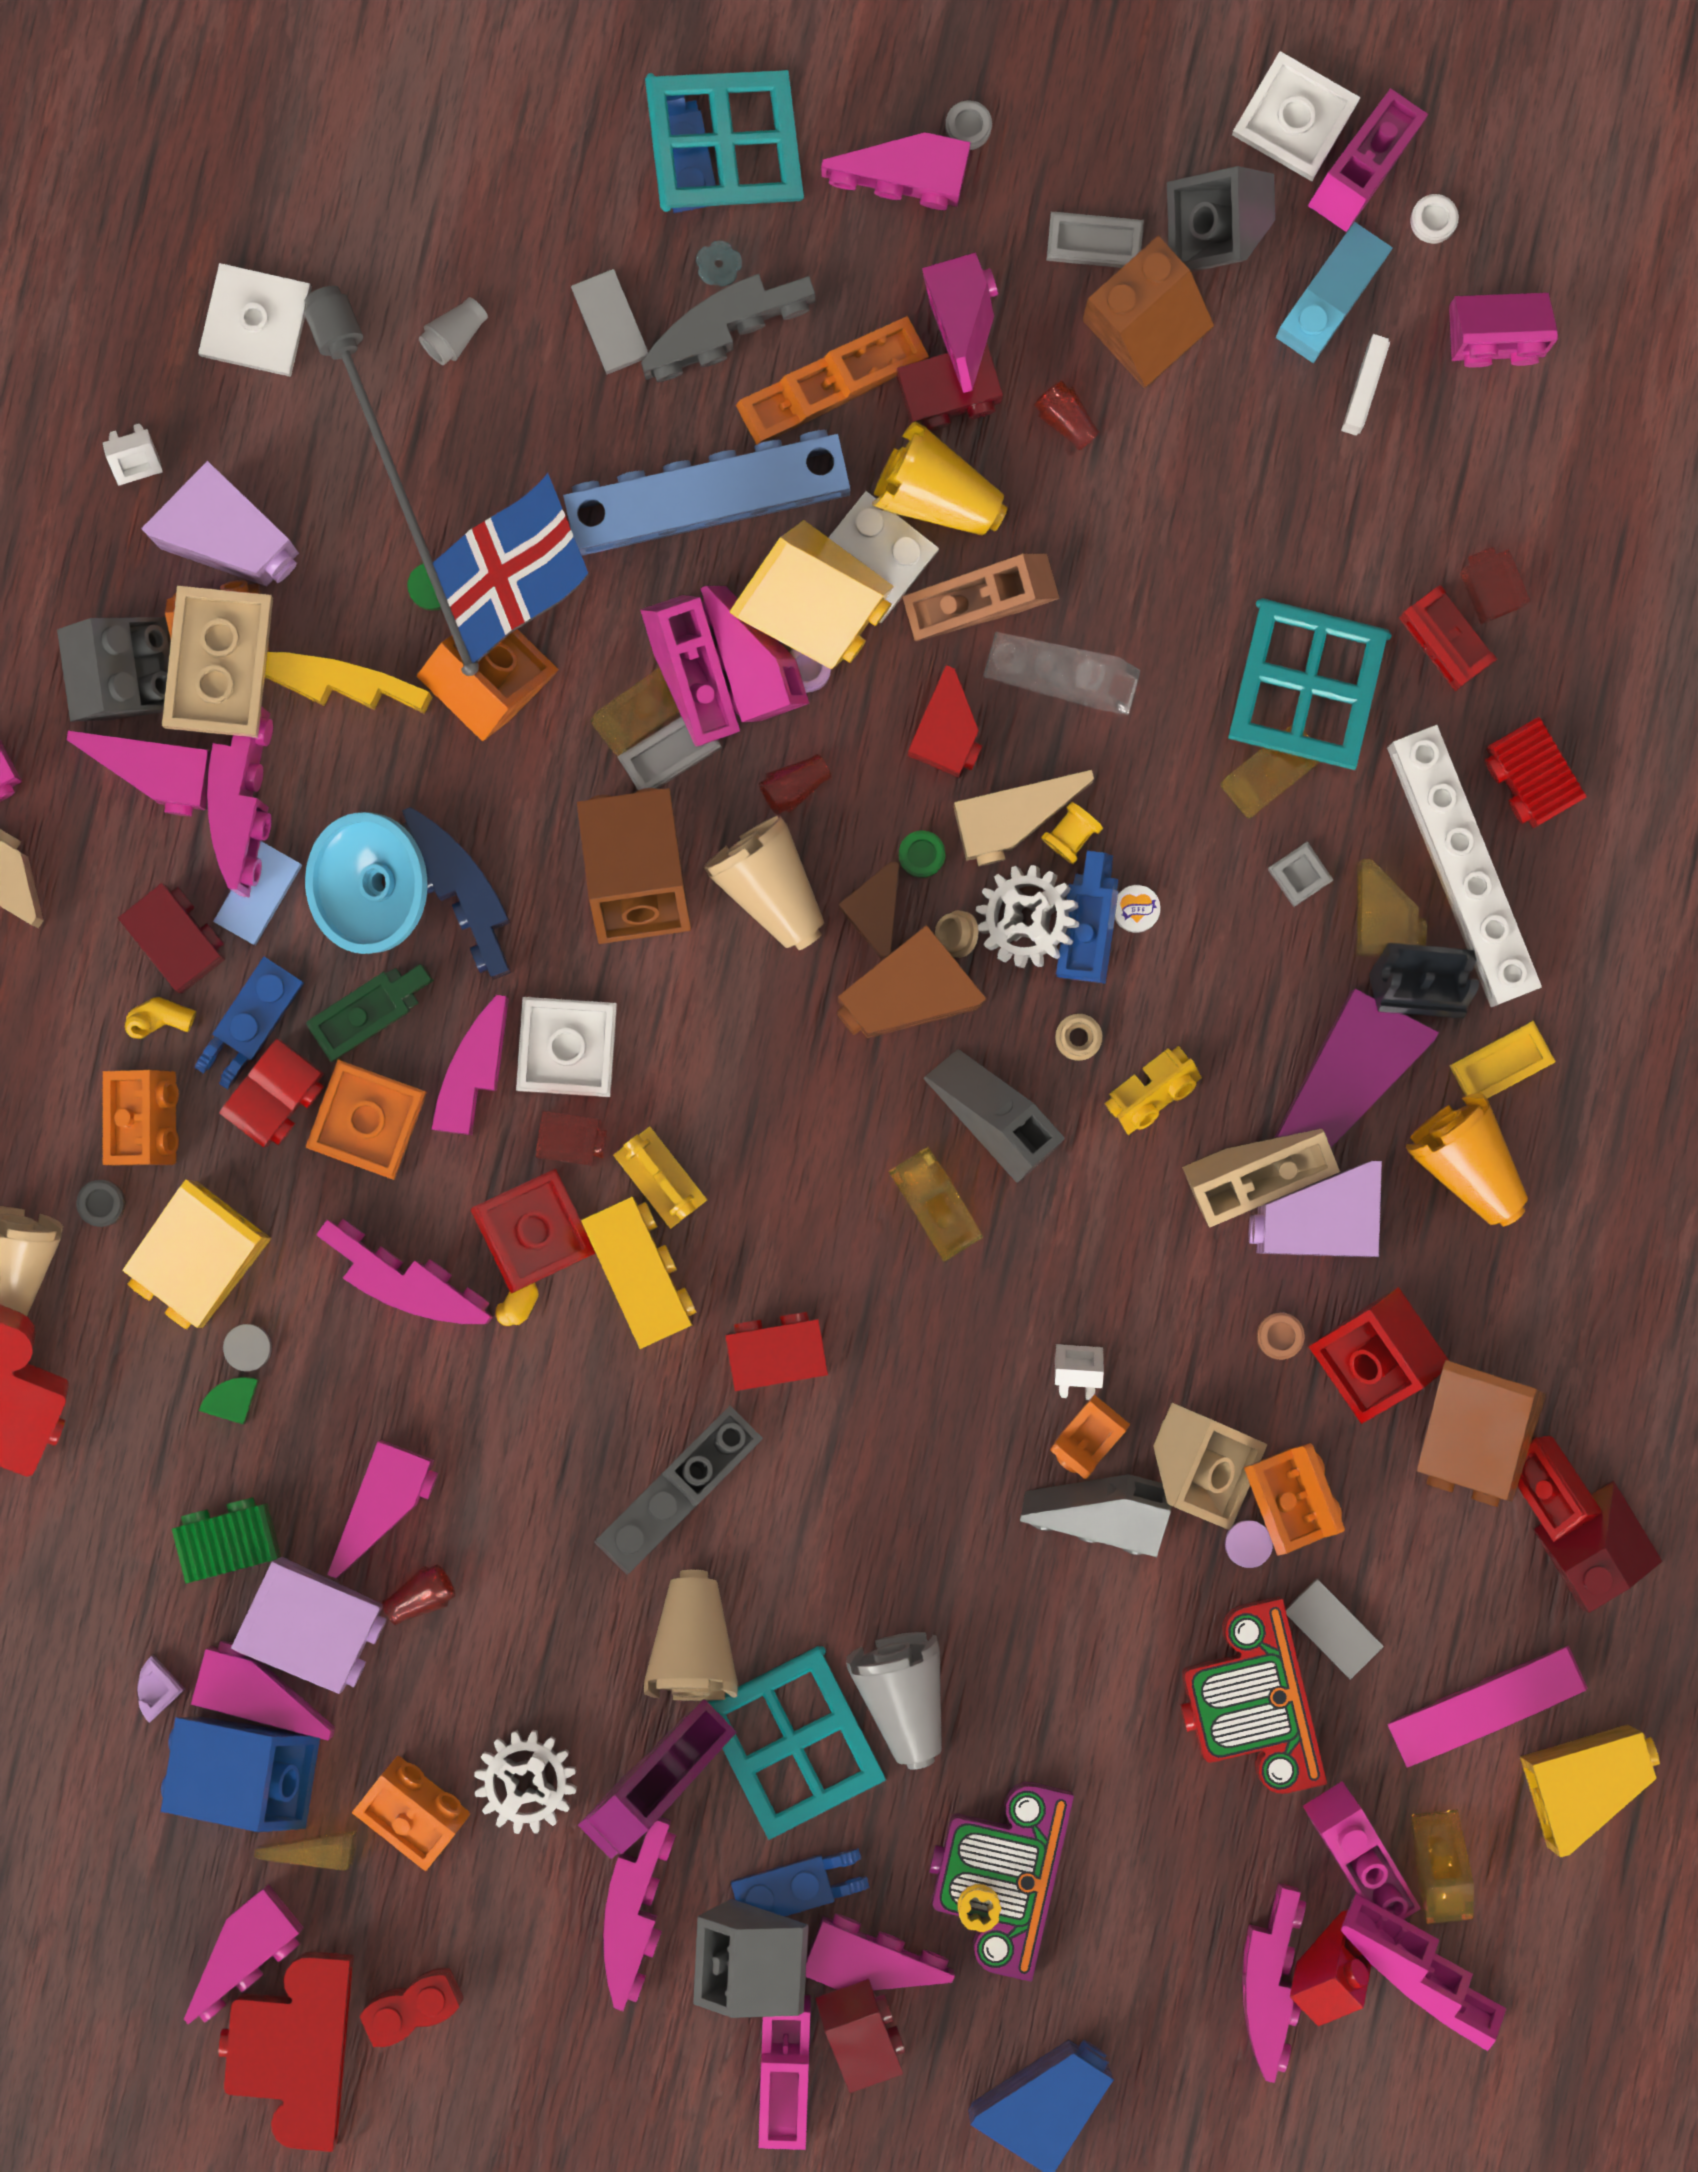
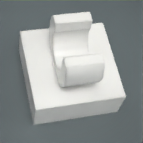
[103,423,163,486]
[1055,1344,1104,1400]

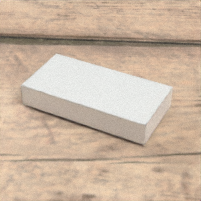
[1341,334,1390,435]

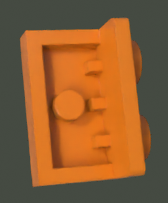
[1244,1443,1345,1556]

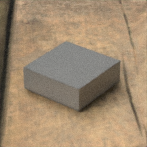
[1268,842,1333,907]

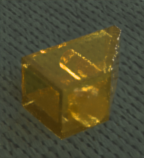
[1357,859,1427,957]
[888,1147,983,1262]
[1411,1809,1474,1924]

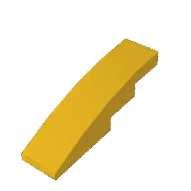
[265,652,433,714]

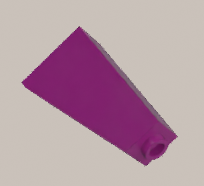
[1273,989,1439,1148]

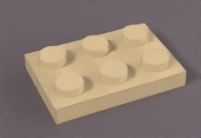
[162,586,273,738]

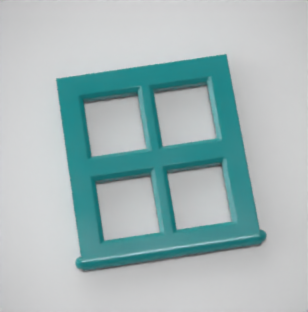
[645,70,804,212]
[1228,598,1392,770]
[708,1646,886,1840]

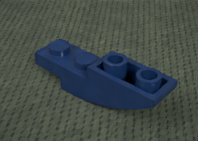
[400,807,511,980]

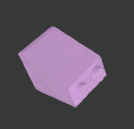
[141,461,299,587]
[1248,1161,1382,1257]
[231,1557,386,1694]

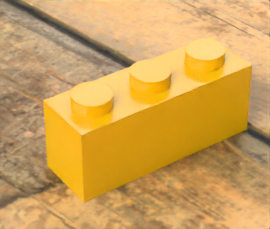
[581,1197,697,1349]

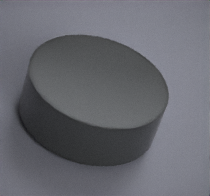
[76,1180,126,1227]

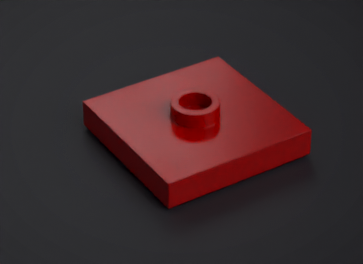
[470,1168,596,1294]

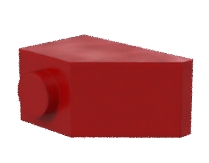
[907,665,983,778]

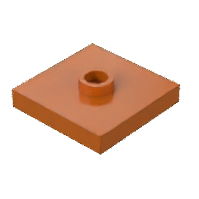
[305,1060,427,1180]

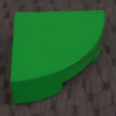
[199,1377,259,1425]

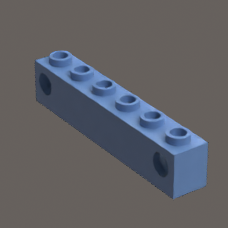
[563,430,850,556]

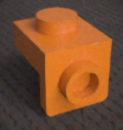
[1050,1394,1130,1479]

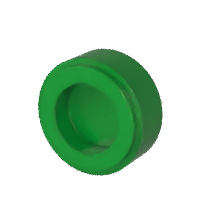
[407,563,441,611]
[898,830,945,878]

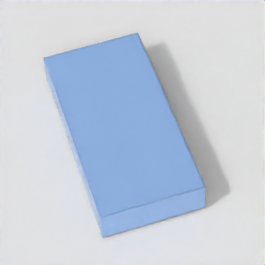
[213,841,302,946]

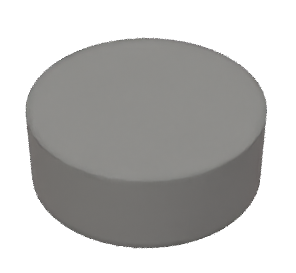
[945,100,992,150]
[223,1324,272,1371]

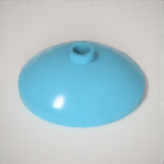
[305,812,428,954]

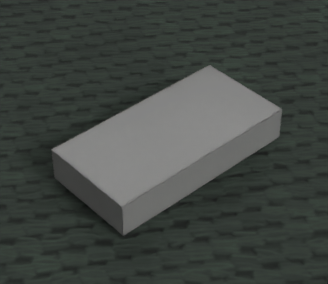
[1046,211,1144,268]
[571,269,648,375]
[618,716,722,790]
[1285,1578,1384,1680]

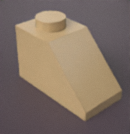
[0,829,44,928]

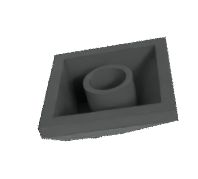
[1167,166,1275,272]

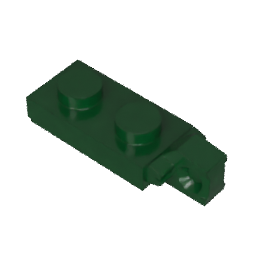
[306,964,434,1063]

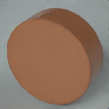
[1256,1313,1305,1360]

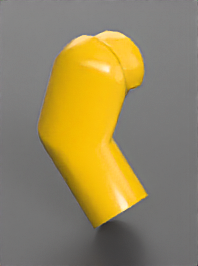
[125,997,196,1039]
[495,1283,538,1326]

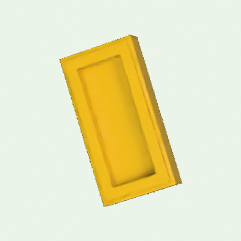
[1449,1021,1556,1099]

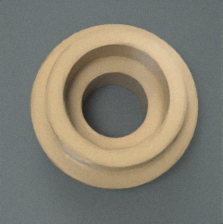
[1055,1014,1102,1061]

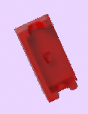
[1399,585,1497,692]

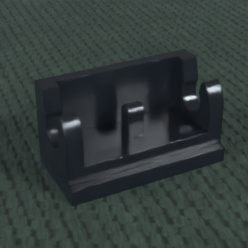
[1369,943,1479,1019]

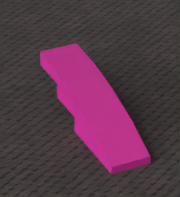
[1388,1645,1588,1768]
[1341,1894,1506,2051]

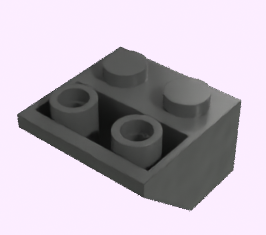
[57,617,170,722]
[693,1899,808,2018]

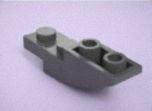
[641,274,816,382]
[594,1406,763,1575]

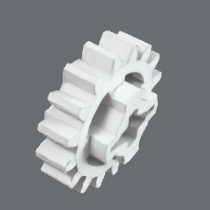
[976,865,1079,968]
[474,1730,577,1834]

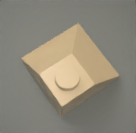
[1153,1403,1268,1530]

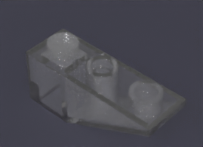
[983,632,1141,715]

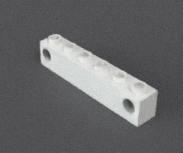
[1387,725,1542,1007]

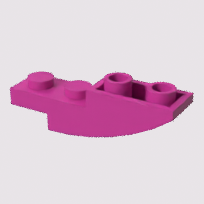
[207,707,273,898]
[316,1218,494,1324]
[603,1817,676,2011]
[1242,1883,1306,2083]

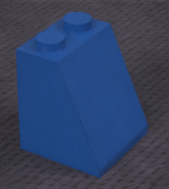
[161,1717,320,1832]
[968,2040,1114,2172]

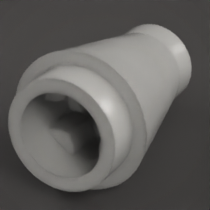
[419,297,488,365]

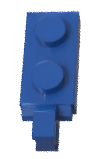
[666,95,716,213]
[1056,851,1119,984]

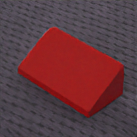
[1517,1436,1602,1542]

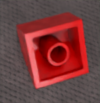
[1308,1287,1449,1424]

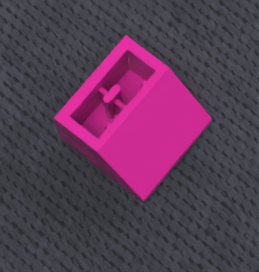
[1449,293,1558,367]

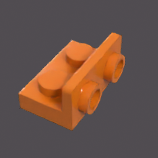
[103,1070,179,1166]
[352,1756,470,1871]

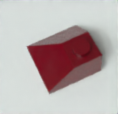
[1533,1480,1663,1613]

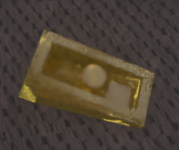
[591,667,679,757]
[1220,725,1320,819]
[254,1830,357,1871]

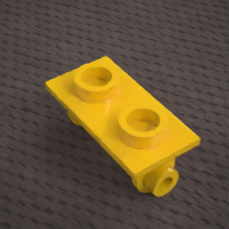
[1104,1046,1202,1135]
[613,1126,707,1229]

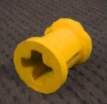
[1041,802,1103,864]
[958,1884,1001,1932]

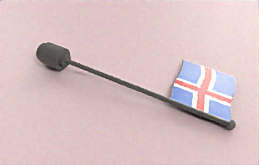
[304,286,589,676]

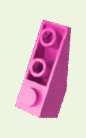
[821,132,971,210]
[700,586,810,722]
[1303,1781,1421,1920]
[184,1884,304,2024]
[806,1913,955,1990]

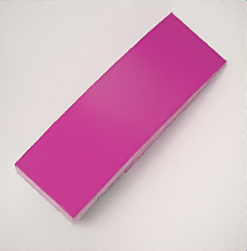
[432,995,509,1135]
[758,1995,811,2150]

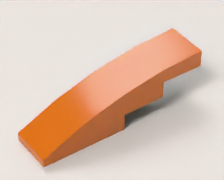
[735,316,929,445]

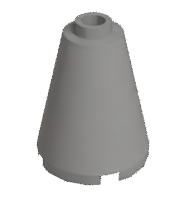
[846,1632,942,1770]

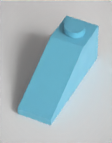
[1275,222,1393,363]

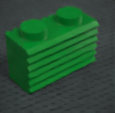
[172,1497,281,1584]

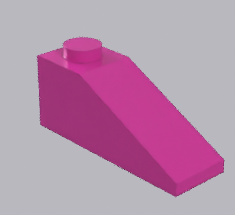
[1308,88,1429,232]
[922,252,998,393]
[640,595,740,746]
[67,731,211,817]
[327,1440,438,1578]
[191,1641,336,1741]

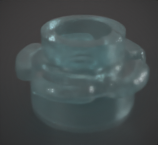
[696,240,742,287]

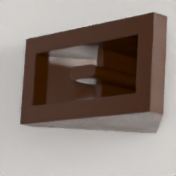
[839,862,899,959]

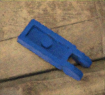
[195,957,304,1090]
[731,1848,870,1916]

